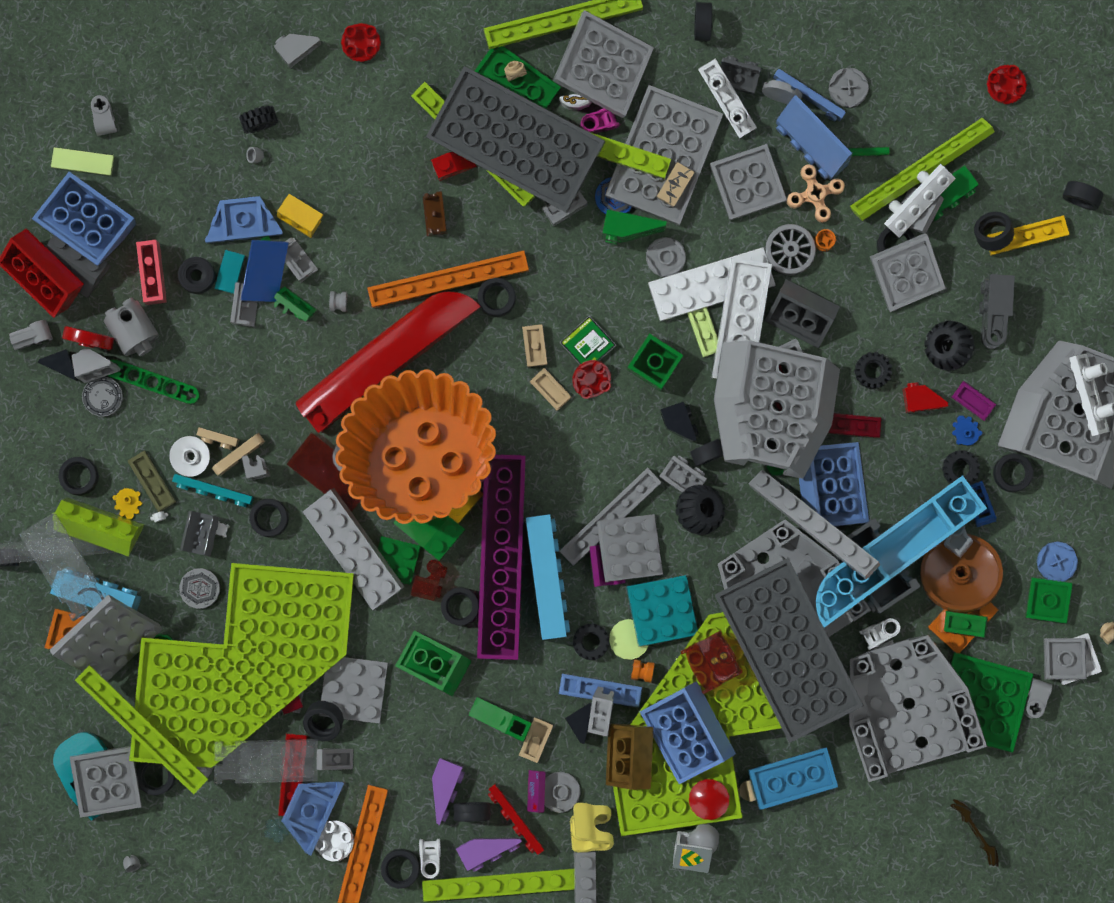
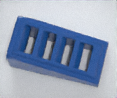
[970,481,996,527]

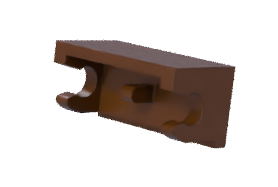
[423,191,447,236]

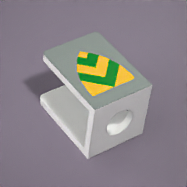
[673,831,712,873]

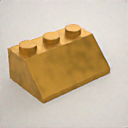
[606,724,653,790]

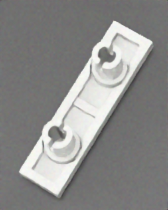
[698,58,757,138]
[884,164,956,238]
[1069,353,1114,436]

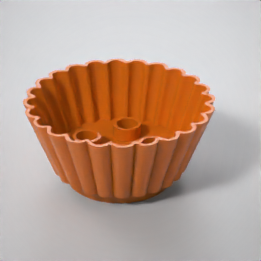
[335,369,496,524]

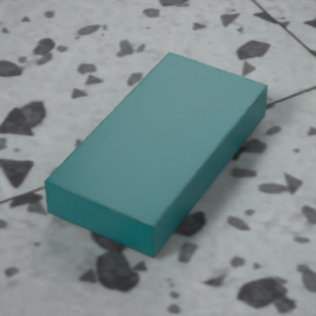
[215,250,245,294]

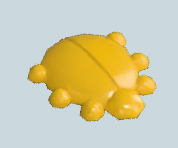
[113,488,142,519]

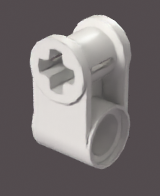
[860,618,900,650]
[419,839,441,878]

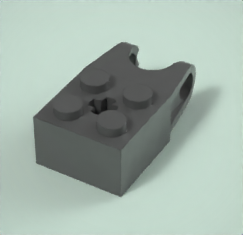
[979,274,1015,349]

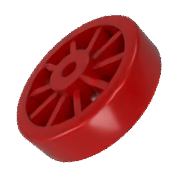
[62,326,114,350]

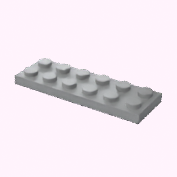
[303,488,404,610]

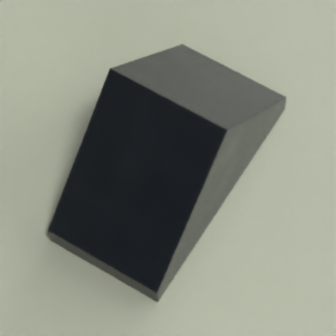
[38,349,78,381]
[565,703,592,744]

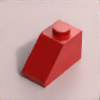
[431,152,476,181]
[903,382,948,413]

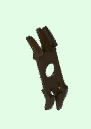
[950,799,999,867]

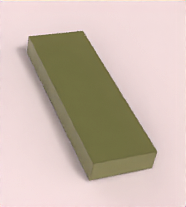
[128,450,176,512]

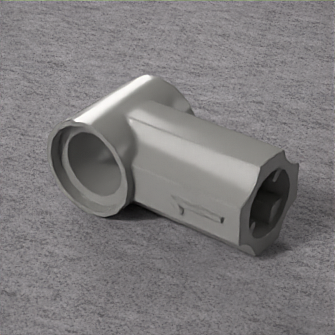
[9,320,53,350]

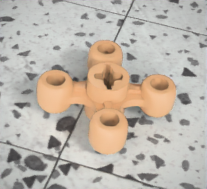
[787,164,845,223]

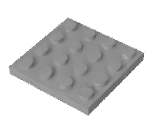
[553,10,654,118]
[50,595,163,681]

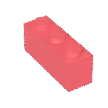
[136,240,167,305]

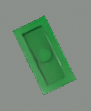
[274,286,317,322]
[944,611,988,637]

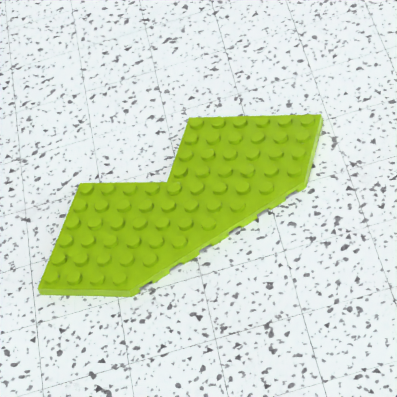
[129,563,354,768]
[613,612,782,836]

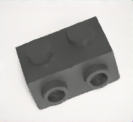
[720,56,761,95]
[180,511,219,557]

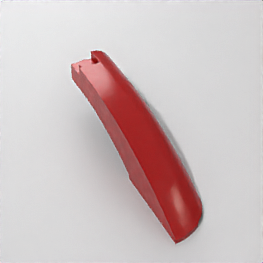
[296,292,481,433]

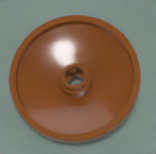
[920,534,1003,613]

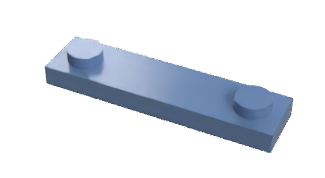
[773,69,846,122]
[559,674,642,707]

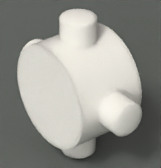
[150,511,168,523]
[215,521,230,538]

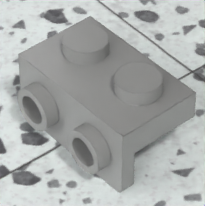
[659,456,707,493]

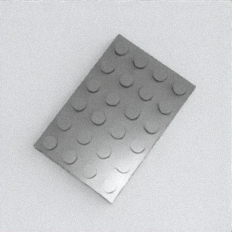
[605,85,723,226]

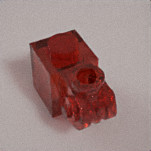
[411,560,448,601]

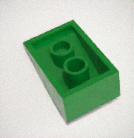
[602,210,667,245]
[393,516,466,561]
[395,630,471,697]

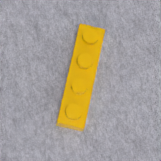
[985,215,1069,256]

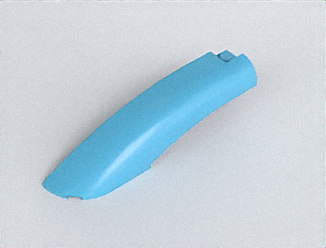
[816,475,987,628]

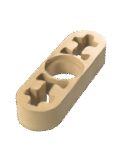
[212,433,265,476]

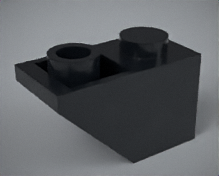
[660,402,699,442]

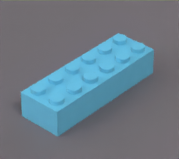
[526,514,570,640]

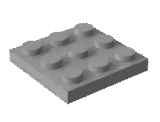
[710,144,787,221]
[870,233,946,312]
[597,514,663,582]
[319,657,388,724]
[70,746,142,818]

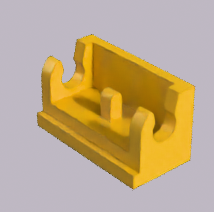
[277,194,323,238]

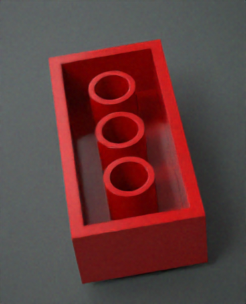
[0,228,84,318]

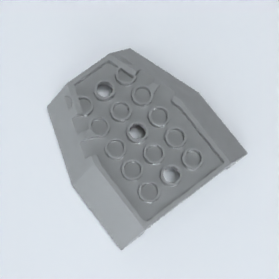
[714,340,840,479]
[998,341,1114,489]
[718,519,871,637]
[849,635,987,782]

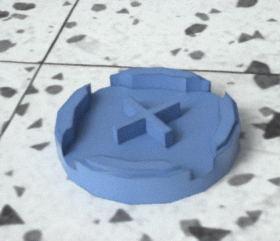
[1037,542,1078,581]

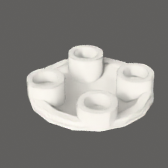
[315,821,354,862]

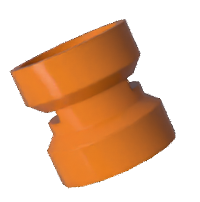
[814,229,836,252]
[631,659,654,683]

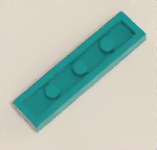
[172,474,254,508]

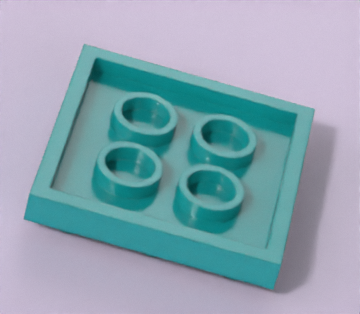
[626,575,698,647]

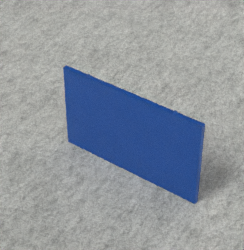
[241,240,289,302]

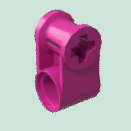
[580,108,620,134]

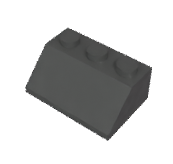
[46,235,111,298]
[765,279,840,348]

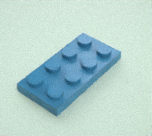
[748,747,838,810]

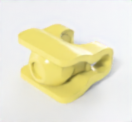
[570,803,614,852]

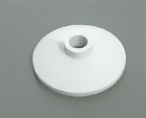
[170,436,210,477]

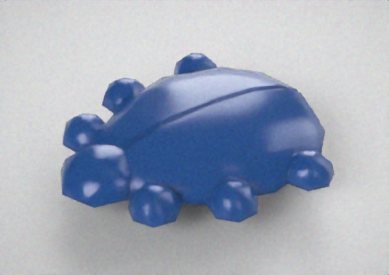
[952,416,982,445]

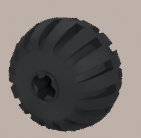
[924,320,975,371]
[676,485,725,535]

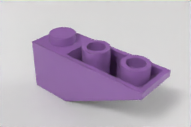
[432,758,465,825]
[456,838,522,872]

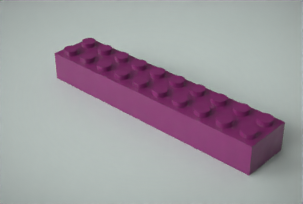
[477,455,526,660]

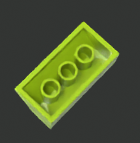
[52,497,144,557]

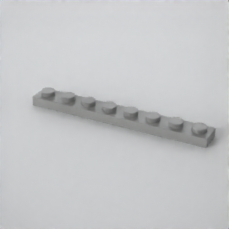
[748,470,880,580]

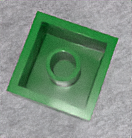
[627,333,683,392]

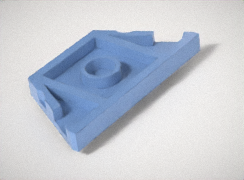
[205,196,283,244]
[282,781,344,856]

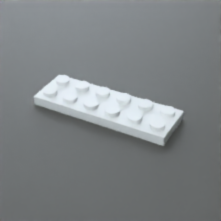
[648,247,775,322]
[712,258,772,378]

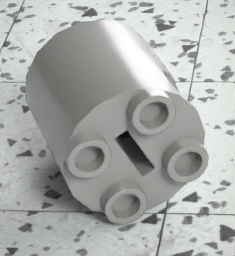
[103,297,159,356]

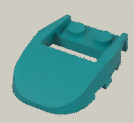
[53,732,109,821]

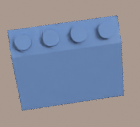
[776,95,852,181]
[32,172,136,266]
[799,442,869,527]
[640,681,736,784]

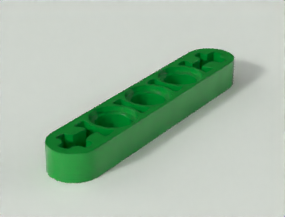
[108,359,200,404]

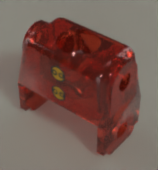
[680,630,743,694]

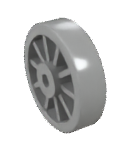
[765,224,816,275]

